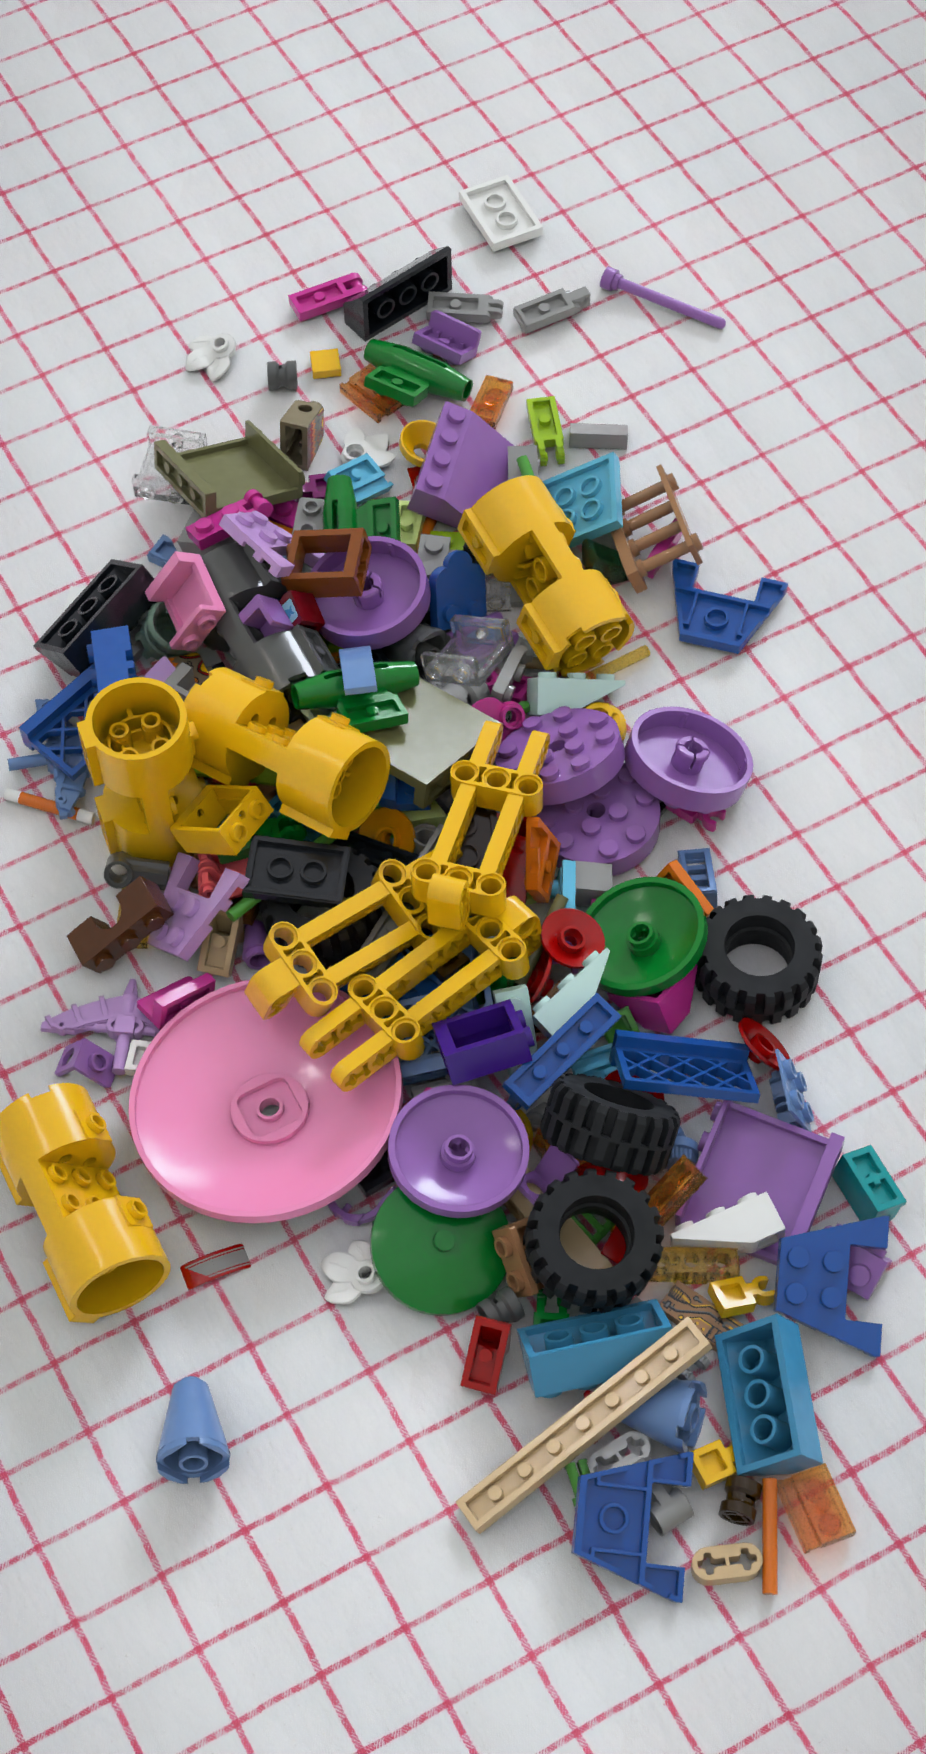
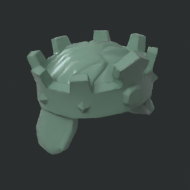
[135,601,191,660]

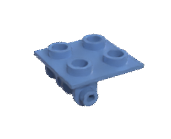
[769,1049,814,1132]

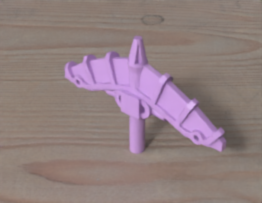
[41,979,160,1075]

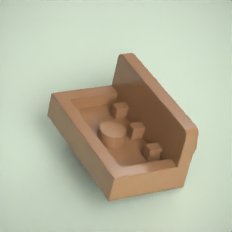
[492,1216,544,1298]

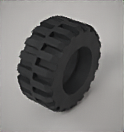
[259,843,385,969]
[695,895,823,1025]
[540,1073,681,1176]
[523,1168,664,1314]

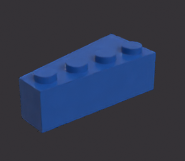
[87,625,137,697]

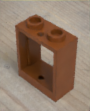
[281,528,372,598]

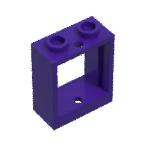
[432,999,535,1085]

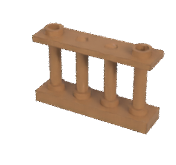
[611,464,703,594]

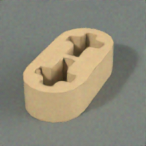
[691,1542,763,1586]

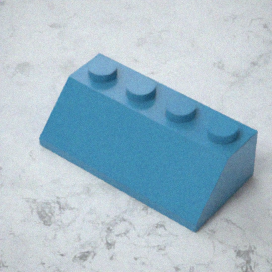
[517,1299,672,1398]
[715,1314,823,1477]

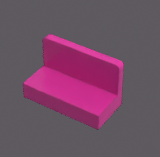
[137,972,216,1030]

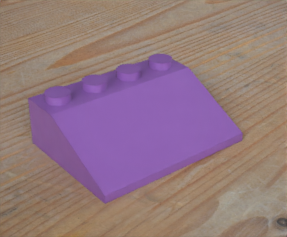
[407,401,514,528]

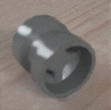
[267,360,298,390]
[476,1286,525,1323]

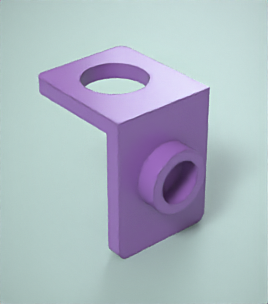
[55,1038,115,1088]
[518,1145,580,1205]

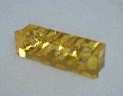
[649,1247,740,1285]

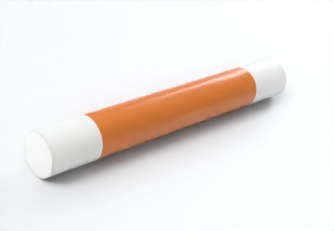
[4,788,96,825]

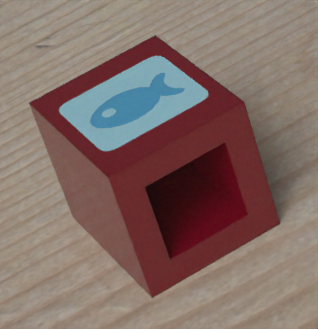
[279,590,326,631]

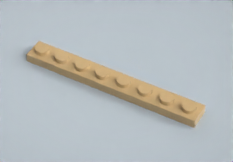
[455,1316,713,1534]

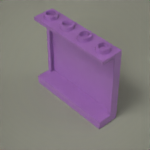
[671,1100,845,1266]

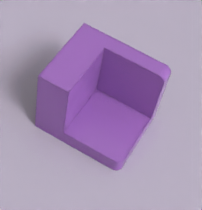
[238,594,294,637]

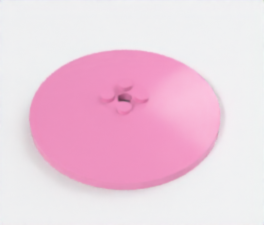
[128,980,403,1224]

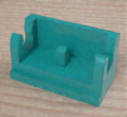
[832,1145,907,1221]

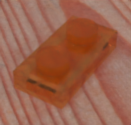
[470,375,513,429]
[647,1154,708,1226]

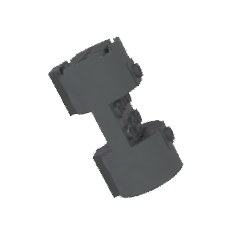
[202,543,340,725]

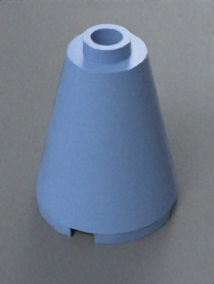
[156,1376,230,1484]
[621,1380,707,1453]

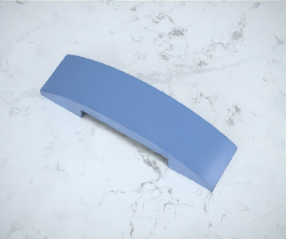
[338,645,377,696]

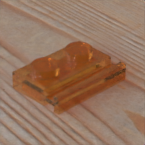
[339,364,404,423]
[777,1463,856,1554]

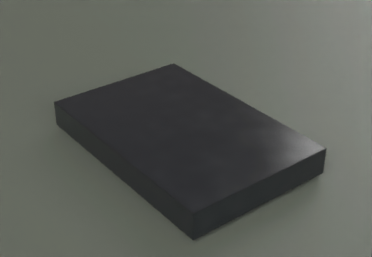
[242,835,351,909]

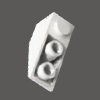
[670,1191,786,1253]

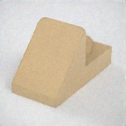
[197,910,244,978]

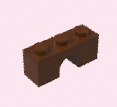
[67,876,174,974]

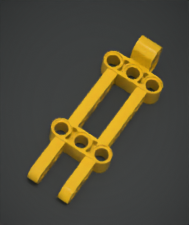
[410,720,550,932]
[244,850,463,1020]
[299,896,542,1092]

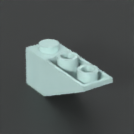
[527,672,625,716]
[532,948,610,1039]

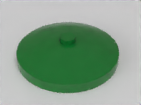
[583,877,708,997]
[370,1187,509,1316]

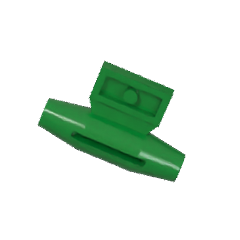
[364,339,473,407]
[322,475,401,554]
[291,661,420,733]

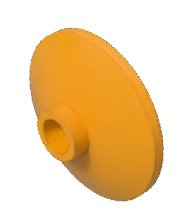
[358,807,416,853]

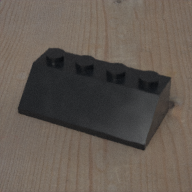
[343,246,452,342]
[33,559,157,677]

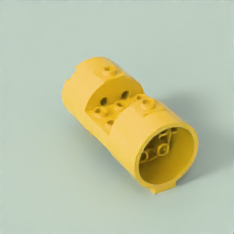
[457,475,635,677]
[184,667,390,840]
[76,677,206,867]
[0,1083,171,1323]

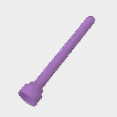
[600,266,726,329]

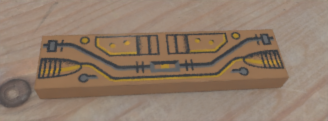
[660,1280,744,1352]

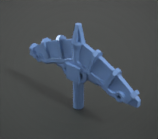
[7,699,91,820]

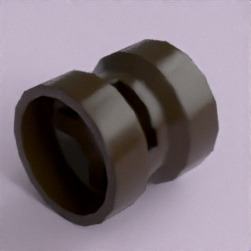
[718,1475,762,1526]

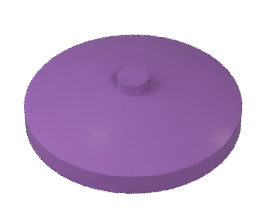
[388,1084,530,1218]

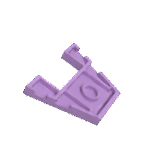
[219,511,325,578]
[147,852,250,962]

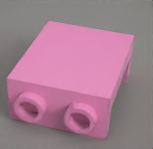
[145,551,226,651]

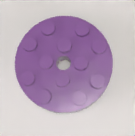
[311,536,431,650]
[495,706,625,806]
[625,706,753,814]
[532,763,660,876]

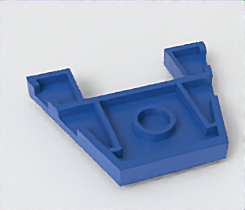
[672,559,788,654]
[773,1216,890,1358]
[571,1452,694,1603]

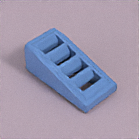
[677,848,718,908]

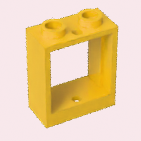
[169,785,274,856]

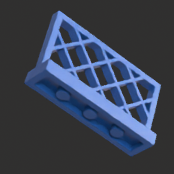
[19,663,138,781]
[502,993,622,1111]
[609,1029,761,1104]

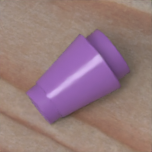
[242,920,270,970]

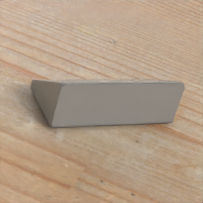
[569,423,628,450]

